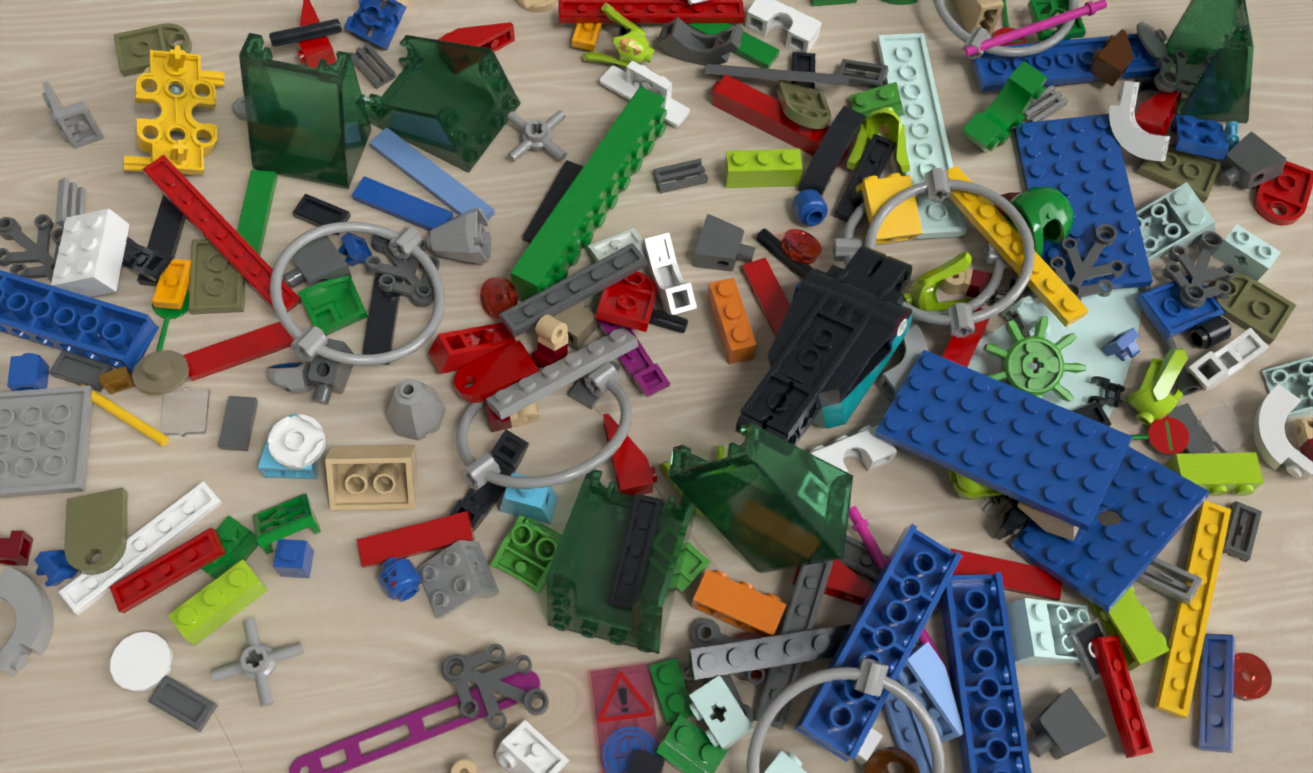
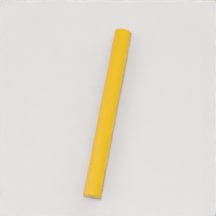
[80,384,169,446]

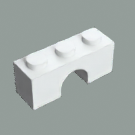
[745,0,822,53]
[805,425,897,489]

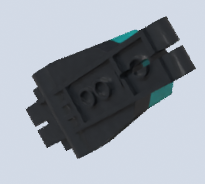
[735,245,913,457]

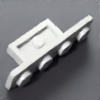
[600,60,690,128]

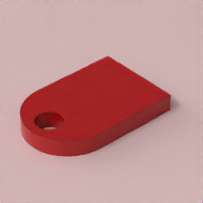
[1253,161,1313,226]
[595,271,657,332]
[454,340,539,403]

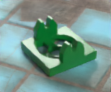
[1027,0,1086,41]
[253,493,321,555]

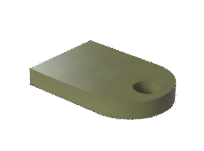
[113,23,192,77]
[776,80,831,129]
[1213,273,1296,345]
[65,487,128,575]

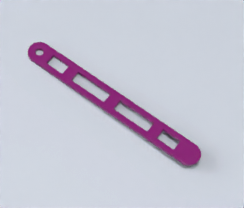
[289,671,541,773]

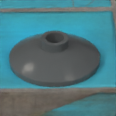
[1136,22,1168,60]

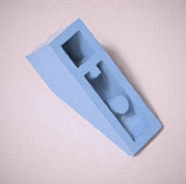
[898,642,964,743]

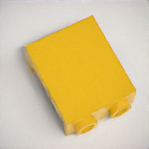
[856,173,923,245]

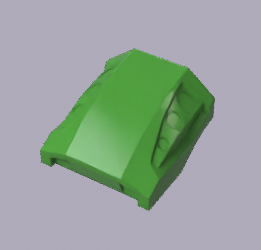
[490,515,571,594]

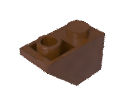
[1089,29,1134,87]

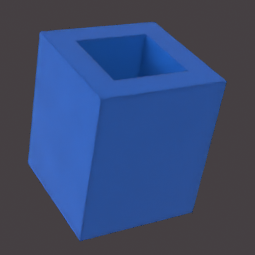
[7,353,50,391]
[273,539,314,578]

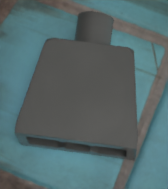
[1219,131,1287,189]
[693,214,755,272]
[284,235,352,288]
[308,338,354,405]
[1027,687,1107,760]

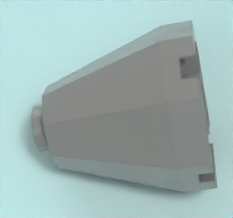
[427,208,491,264]
[386,378,446,441]

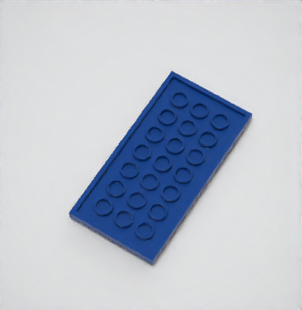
[1013,114,1153,290]
[875,350,1133,531]

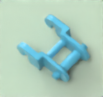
[1224,121,1239,154]

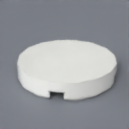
[268,414,326,469]
[110,632,173,692]

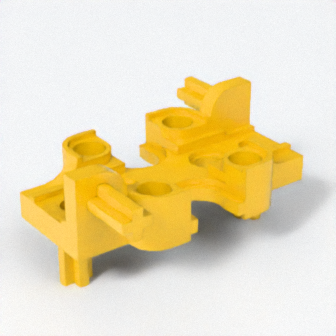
[123,45,225,181]

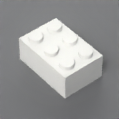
[51,208,130,297]

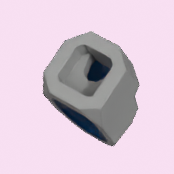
[267,362,314,393]

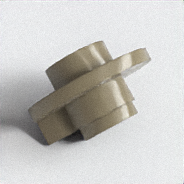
[132,350,189,395]

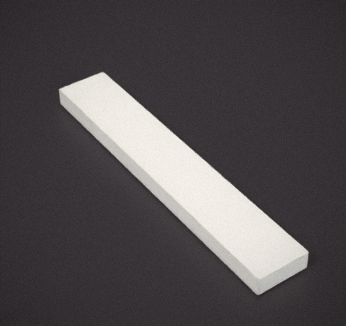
[58,481,223,615]

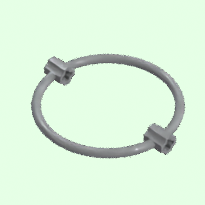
[933,0,1079,60]
[865,168,1035,338]
[832,192,1008,320]
[270,222,445,366]
[456,362,632,490]
[747,657,945,773]

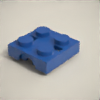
[344,0,407,50]
[1171,115,1228,160]

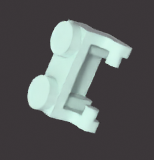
[1001,296,1050,338]

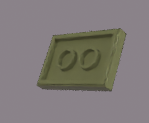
[1136,140,1222,203]
[188,237,246,315]

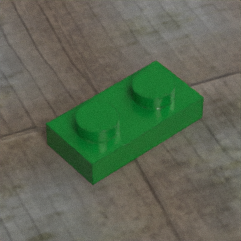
[649,658,695,725]

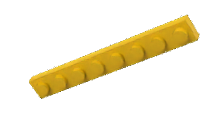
[946,165,1089,328]
[1154,500,1231,719]

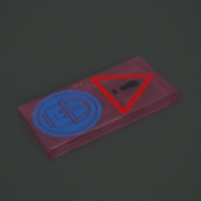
[590,663,664,773]

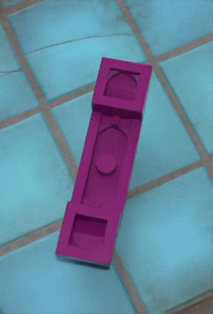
[595,314,670,398]

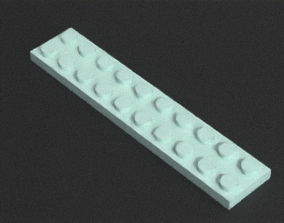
[877,33,967,239]

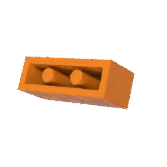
[707,277,757,364]
[691,569,786,638]

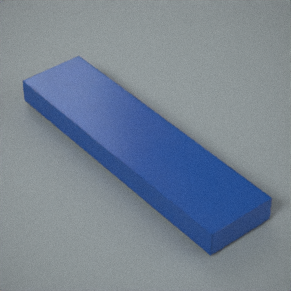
[352,176,453,231]
[1198,634,1235,753]

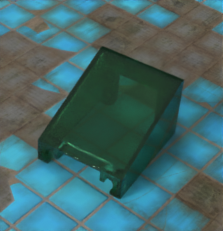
[1166,0,1254,123]
[239,33,372,189]
[351,35,521,172]
[668,423,853,573]
[546,469,698,654]

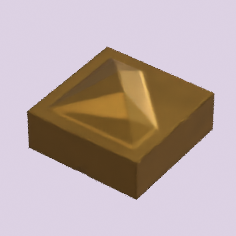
[98,366,135,394]

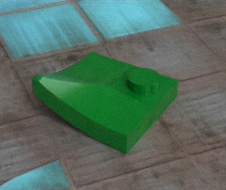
[298,275,368,336]

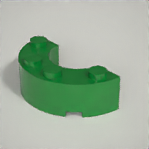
[962,61,1047,152]

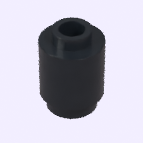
[1189,316,1231,349]

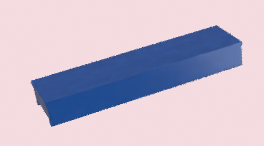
[0,270,159,373]
[794,524,962,762]
[941,572,1031,773]

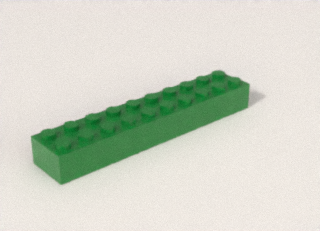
[510,87,667,302]

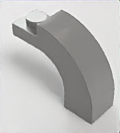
[877,324,928,403]
[0,566,54,676]

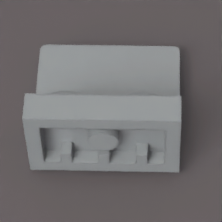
[42,81,104,149]
[418,540,499,618]

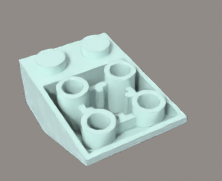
[1136,182,1215,262]
[1262,356,1313,418]
[1006,598,1091,665]

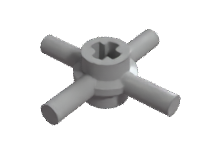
[507,110,567,162]
[211,618,304,707]

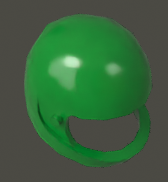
[1004,186,1074,257]

